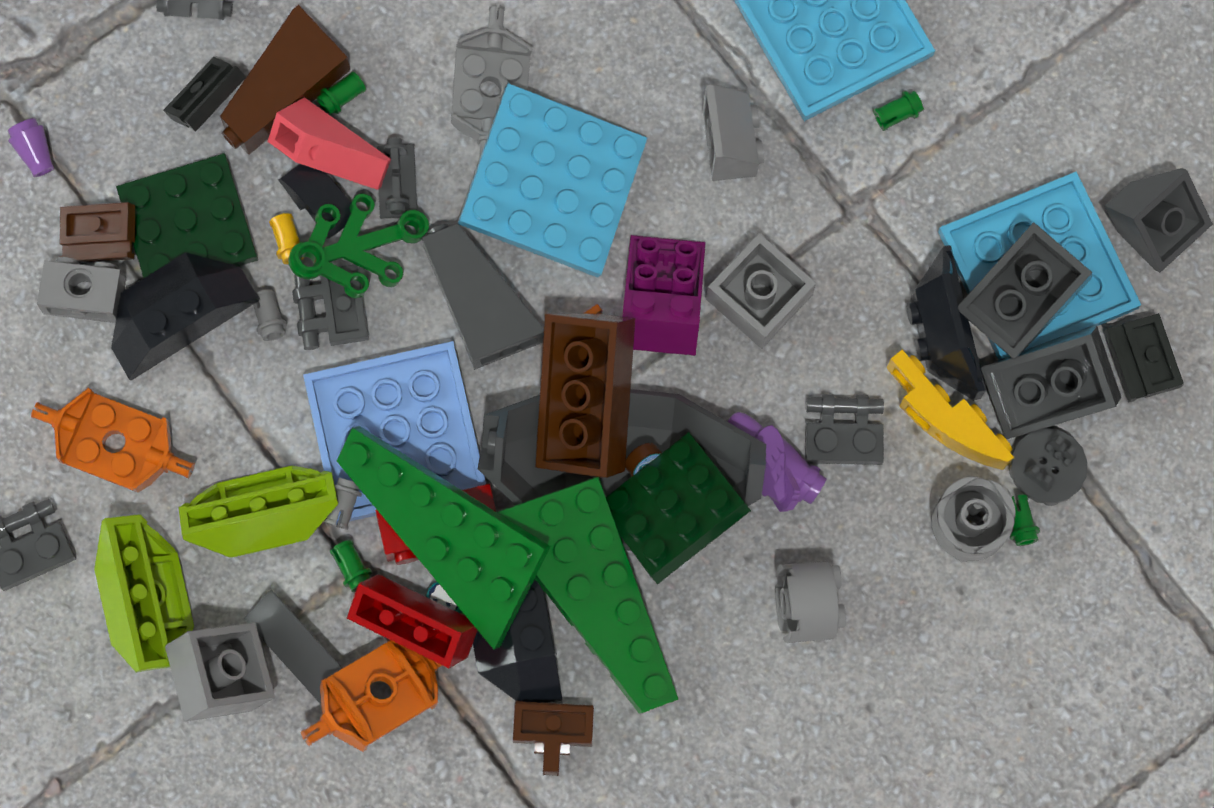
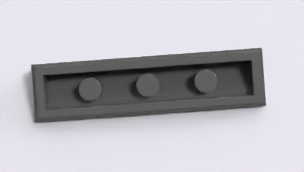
[244,590,343,704]

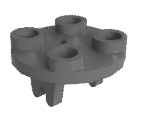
[1009,428,1088,506]

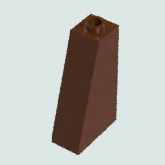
[220,5,350,155]

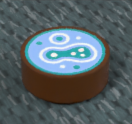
[625,443,662,476]

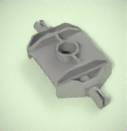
[451,5,533,163]

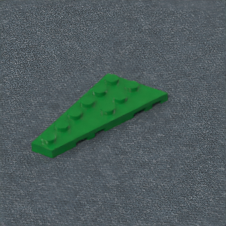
[337,426,551,650]

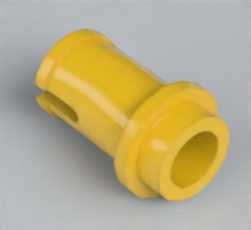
[269,213,304,265]

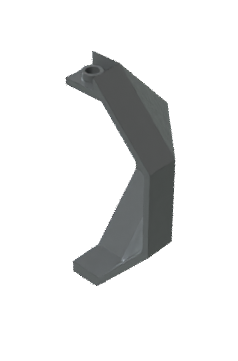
[478,389,766,551]

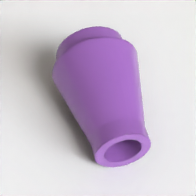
[8,118,54,178]

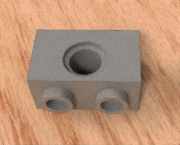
[37,257,126,323]

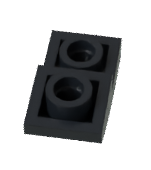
[278,164,351,239]

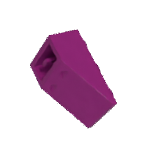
[622,235,706,356]

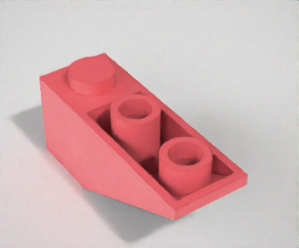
[267,97,391,190]

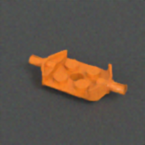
[31,388,195,493]
[301,640,442,752]

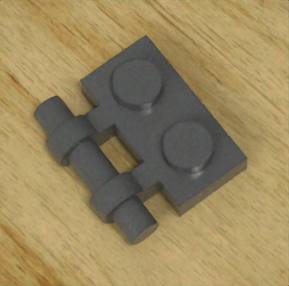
[292,264,369,350]
[805,394,884,465]
[0,499,76,591]

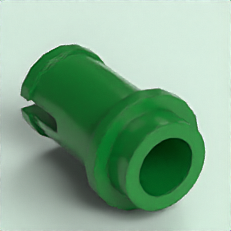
[316,71,366,115]
[873,91,924,131]
[1010,494,1040,546]
[330,540,372,592]

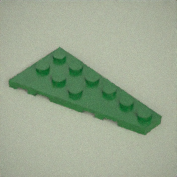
[497,477,678,714]

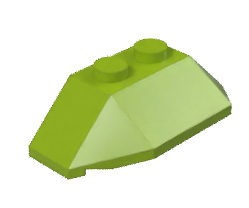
[178,466,338,558]
[94,514,195,672]

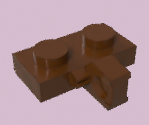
[513,702,594,776]

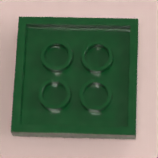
[116,153,258,278]
[606,432,751,585]

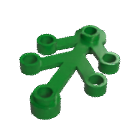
[288,194,429,298]

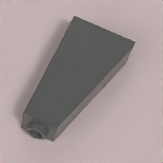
[422,224,544,370]

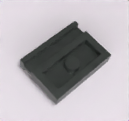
[163,57,246,131]
[1104,313,1184,403]

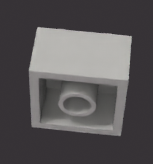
[706,233,816,349]
[165,622,275,722]

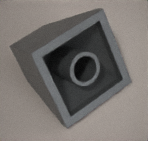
[1105,168,1213,272]

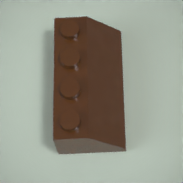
[535,313,635,478]

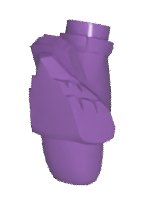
[727,412,827,512]

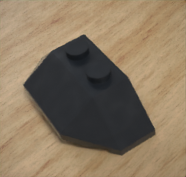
[907,245,986,401]
[111,252,260,381]
[473,579,562,703]

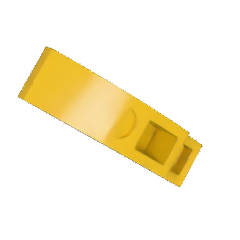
[887,349,1014,470]

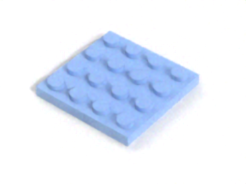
[303,341,486,525]

